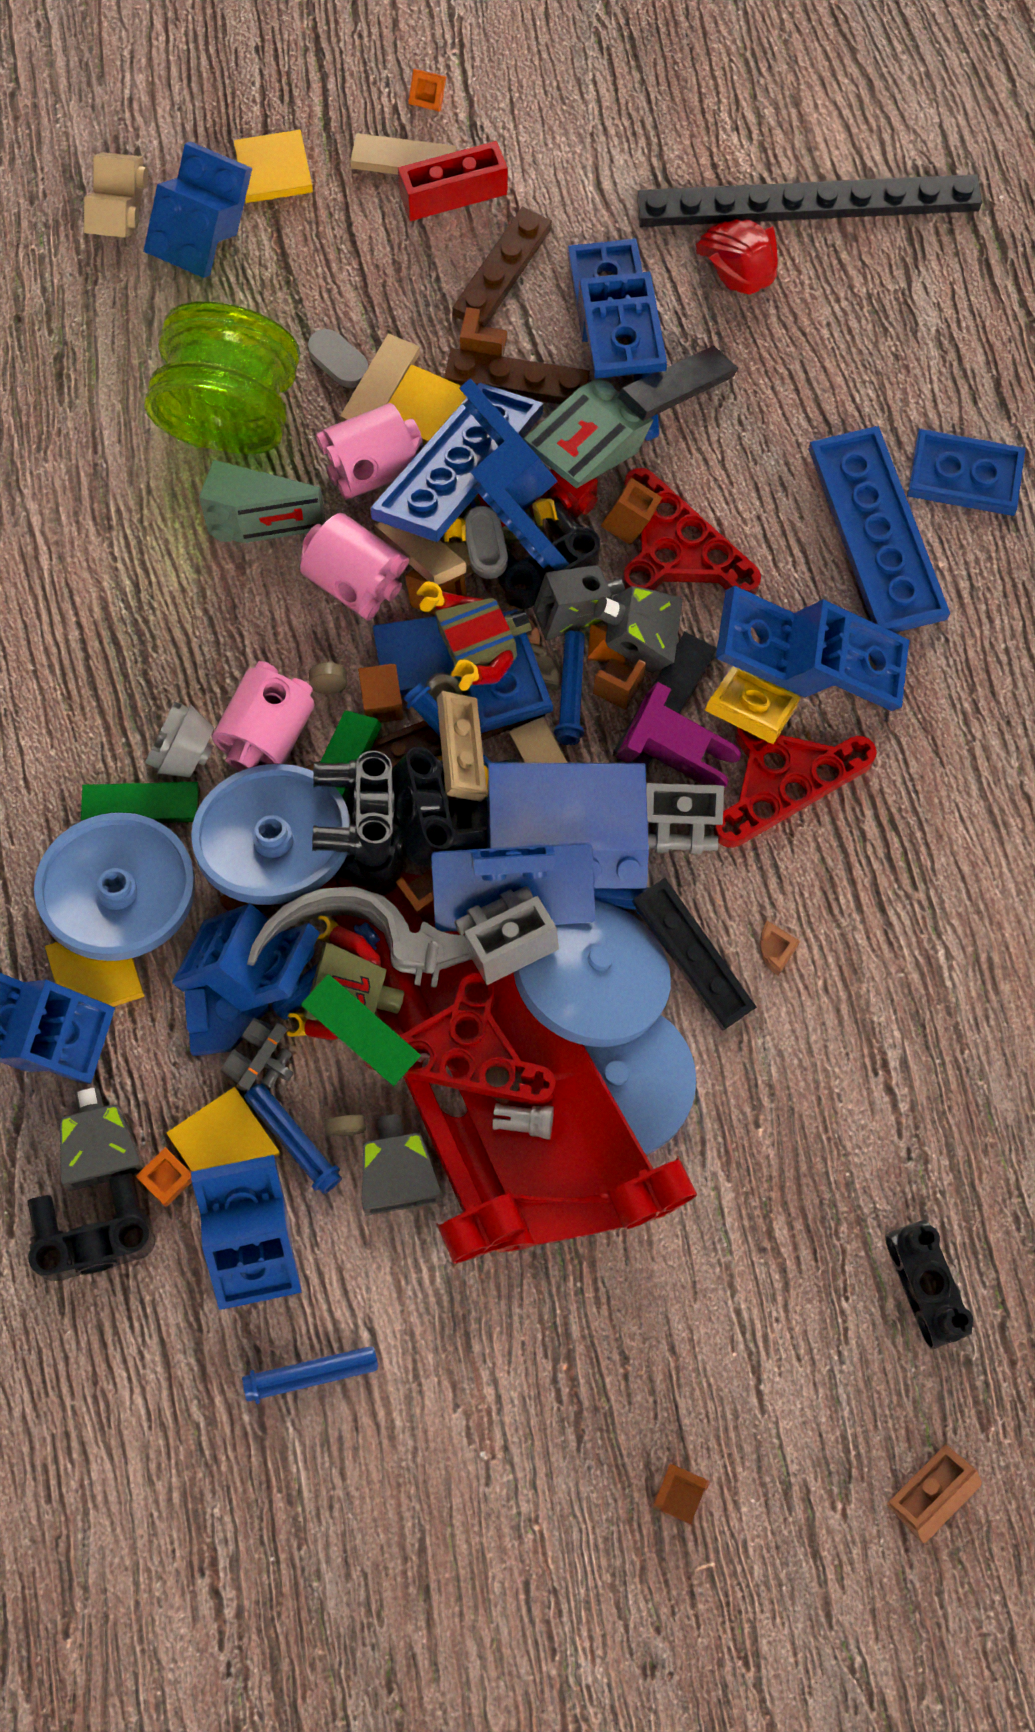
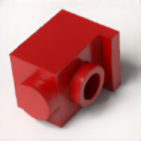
[541,469,598,518]

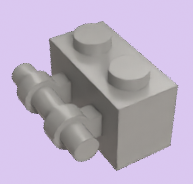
[646,783,724,854]
[454,886,559,985]

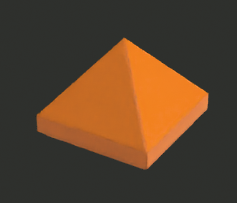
[408,68,447,112]
[587,625,625,664]

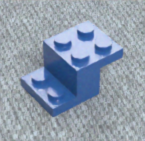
[143,142,252,278]
[172,903,320,1012]
[0,973,115,1084]
[191,1155,302,1310]

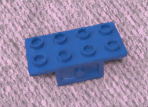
[431,843,595,932]

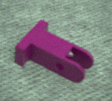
[616,682,741,789]

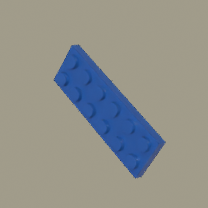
[371,383,543,542]
[808,425,950,633]

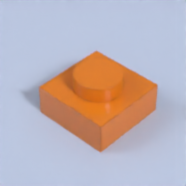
[135,1147,192,1207]

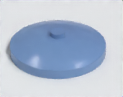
[191,764,351,905]
[34,813,195,961]
[513,900,671,1047]
[584,1014,696,1155]

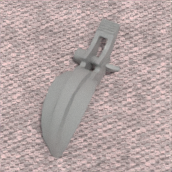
[247,887,472,987]

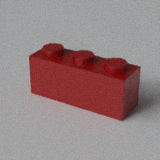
[398,141,508,221]

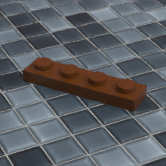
[452,206,552,327]
[444,348,590,405]

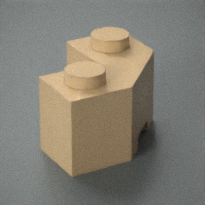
[84,152,148,238]

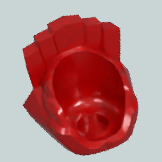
[696,219,778,295]

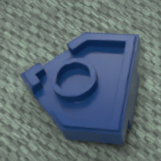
[184,985,269,1056]

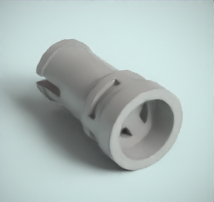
[493,1103,554,1139]

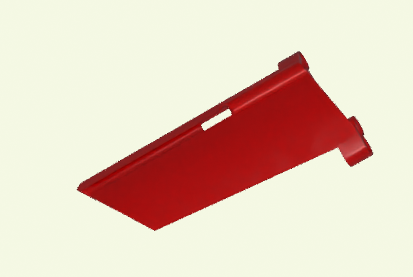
[320,872,697,1264]

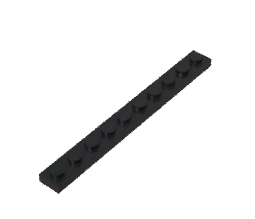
[637,174,982,227]

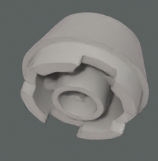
[145,701,214,777]

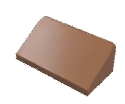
[887,1444,982,1543]

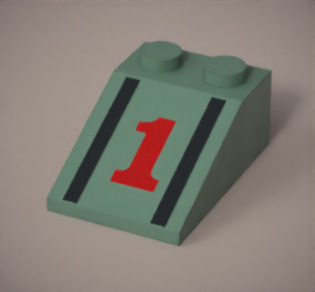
[524,378,653,488]
[199,460,326,543]

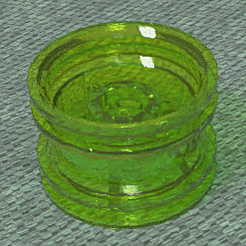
[144,301,301,455]

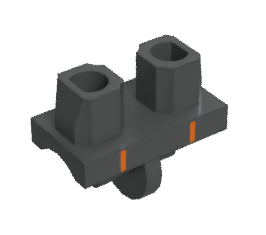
[221,1018,293,1094]

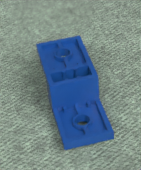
[567,238,667,379]
[459,378,569,571]
[716,586,910,711]

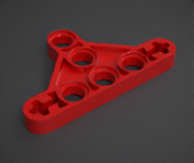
[623,467,761,595]
[714,727,877,848]
[362,972,556,1106]

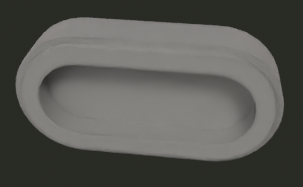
[308,329,368,388]
[464,506,508,579]

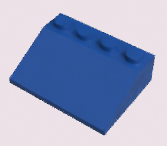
[486,762,649,888]

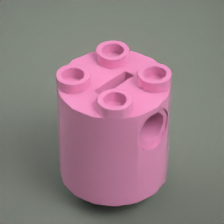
[315,403,423,500]
[300,513,409,621]
[211,661,315,771]

